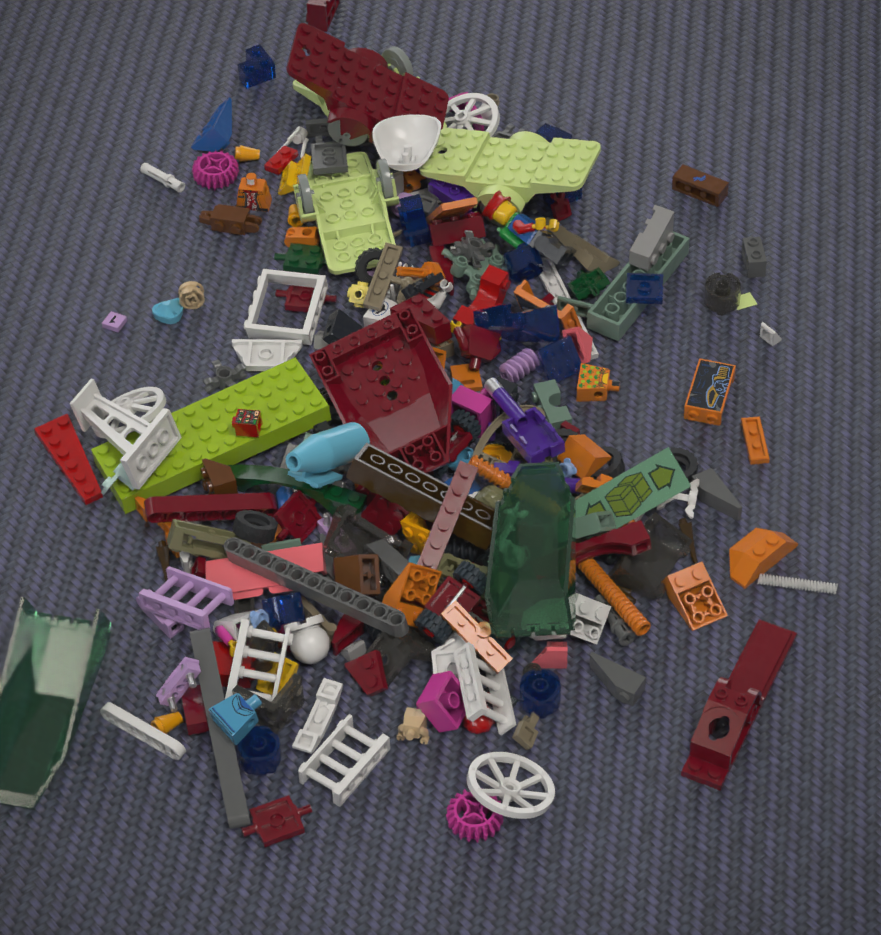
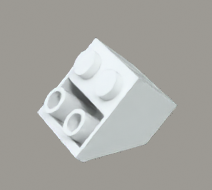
[564,590,611,644]

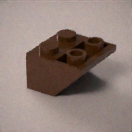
[200,458,238,495]
[333,554,380,597]

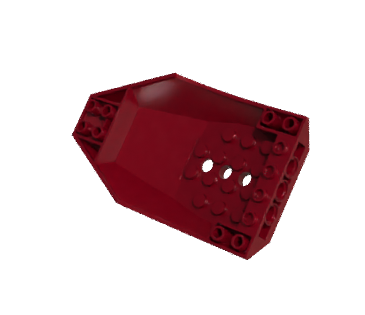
[309,305,453,474]

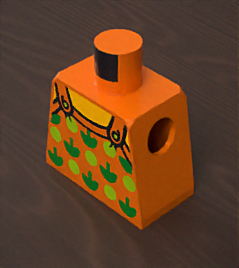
[576,363,620,402]

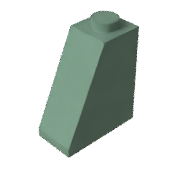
[554,510,617,544]

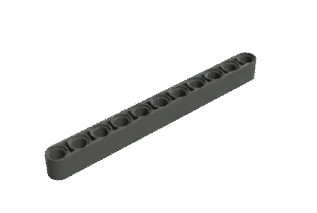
[224,537,409,637]
[189,627,251,830]

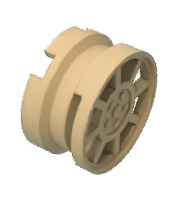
[179,281,205,309]

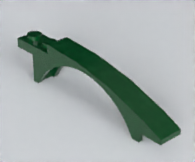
[228,464,368,523]

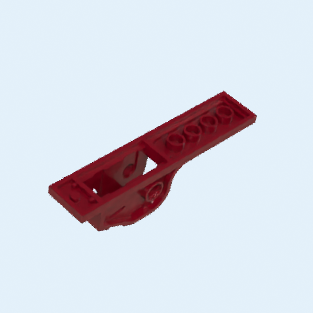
[681,619,797,790]

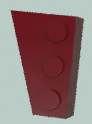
[306,0,340,32]
[428,212,486,246]
[390,293,452,345]

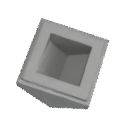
[340,640,367,662]

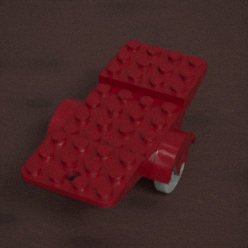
[286,23,449,146]

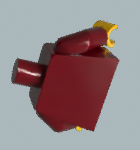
[450,320,501,371]

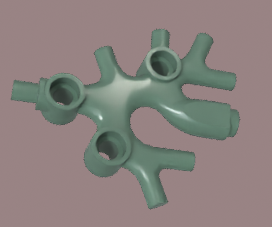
[441,238,513,300]

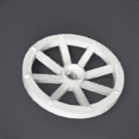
[444,93,500,152]
[91,387,166,438]
[467,752,555,819]

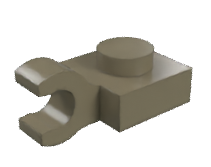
[512,712,539,750]

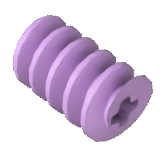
[499,348,540,383]

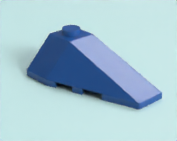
[191,97,232,152]

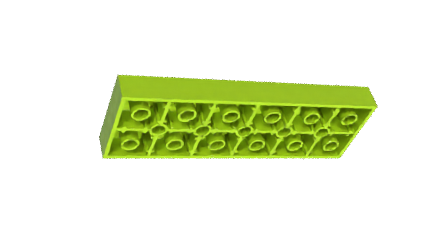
[91,357,331,514]

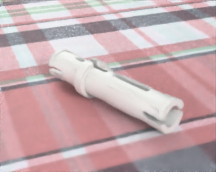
[140,163,185,193]

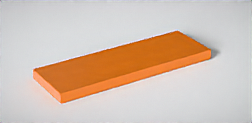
[426,197,478,224]

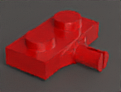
[264,146,298,175]

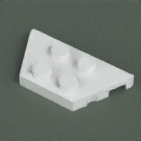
[232,339,303,371]
[431,636,466,680]

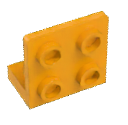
[400,512,430,555]

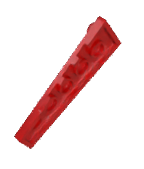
[34,414,103,505]

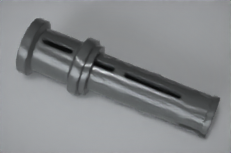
[594,594,636,646]

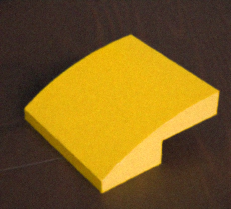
[278,153,311,196]

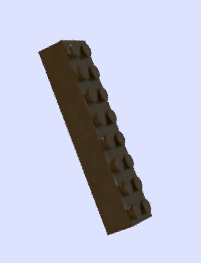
[346,443,506,550]

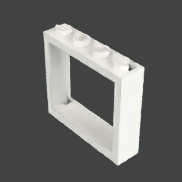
[244,269,328,345]

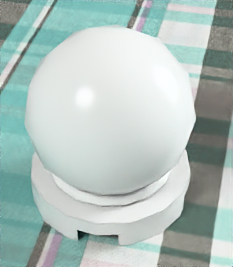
[284,614,330,664]

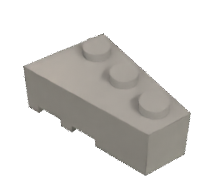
[629,205,675,271]

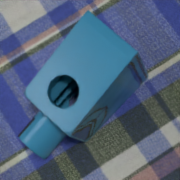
[208,693,262,745]

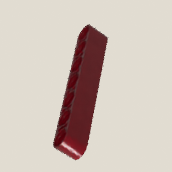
[144,492,278,523]

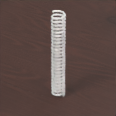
[757,573,838,595]

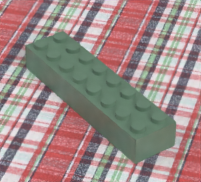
[587,231,690,341]

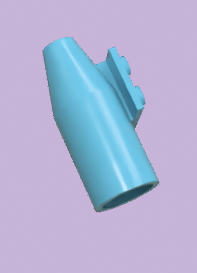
[286,422,370,488]

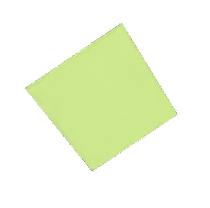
[730,292,757,310]

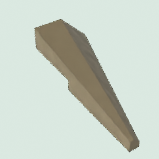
[546,217,620,273]

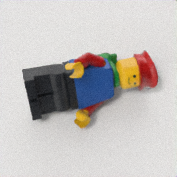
[482,190,577,265]

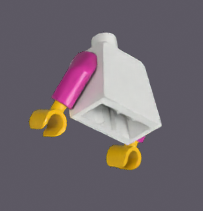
[213,610,277,657]

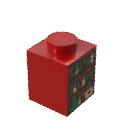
[232,409,263,438]

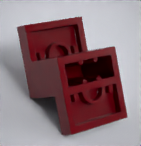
[355,484,411,540]

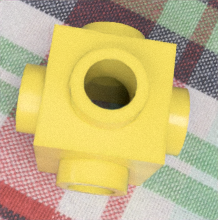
[347,281,369,308]

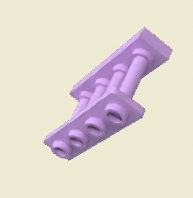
[139,566,234,630]

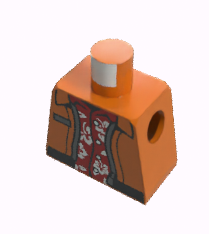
[236,173,272,212]

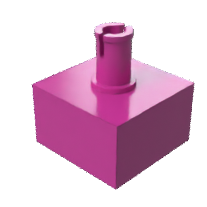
[451,385,493,438]
[416,671,466,733]

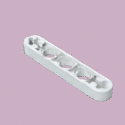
[100,702,186,760]

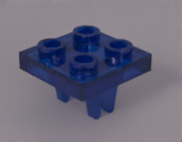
[536,335,582,383]

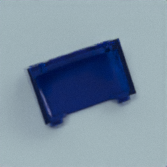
[473,304,560,343]

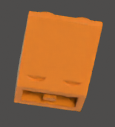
[382,562,442,628]
[661,562,728,631]

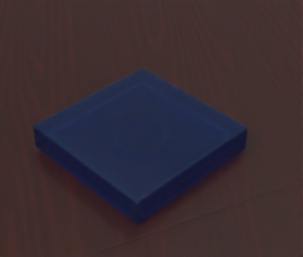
[626,273,663,304]

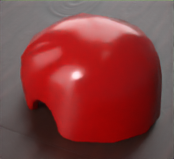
[463,706,495,734]

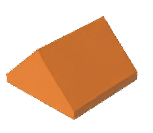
[557,434,612,478]

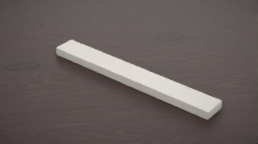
[533,257,598,360]

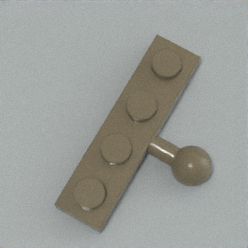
[363,242,415,312]

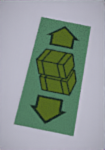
[568,447,691,540]

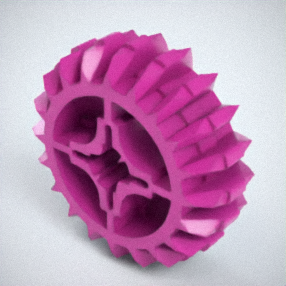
[192,150,239,190]
[446,788,504,843]

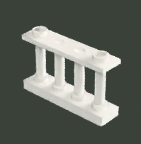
[225,619,294,711]
[454,642,516,735]
[298,714,390,807]

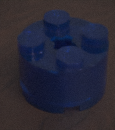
[503,243,545,282]
[262,592,306,628]
[520,669,561,719]
[238,726,281,775]

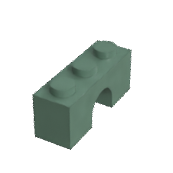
[531,379,572,430]

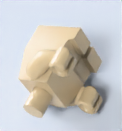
[396,707,429,745]

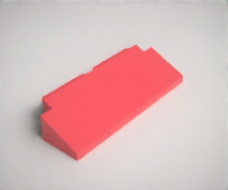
[206,543,327,600]

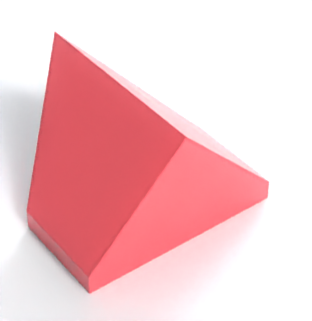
[562,327,593,365]
[527,641,568,669]

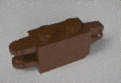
[199,204,262,235]

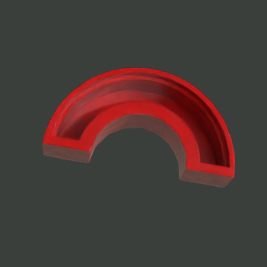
[453,265,511,329]

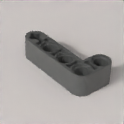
[364,539,409,583]

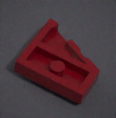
[345,650,388,696]

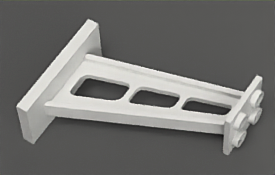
[70,379,182,489]

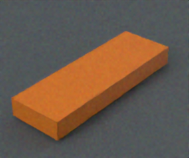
[741,416,770,465]

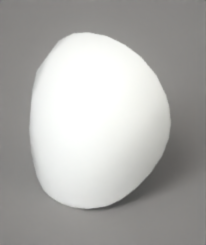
[372,115,441,171]

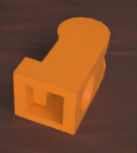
[284,227,320,247]

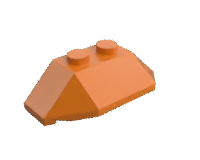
[729,528,798,589]

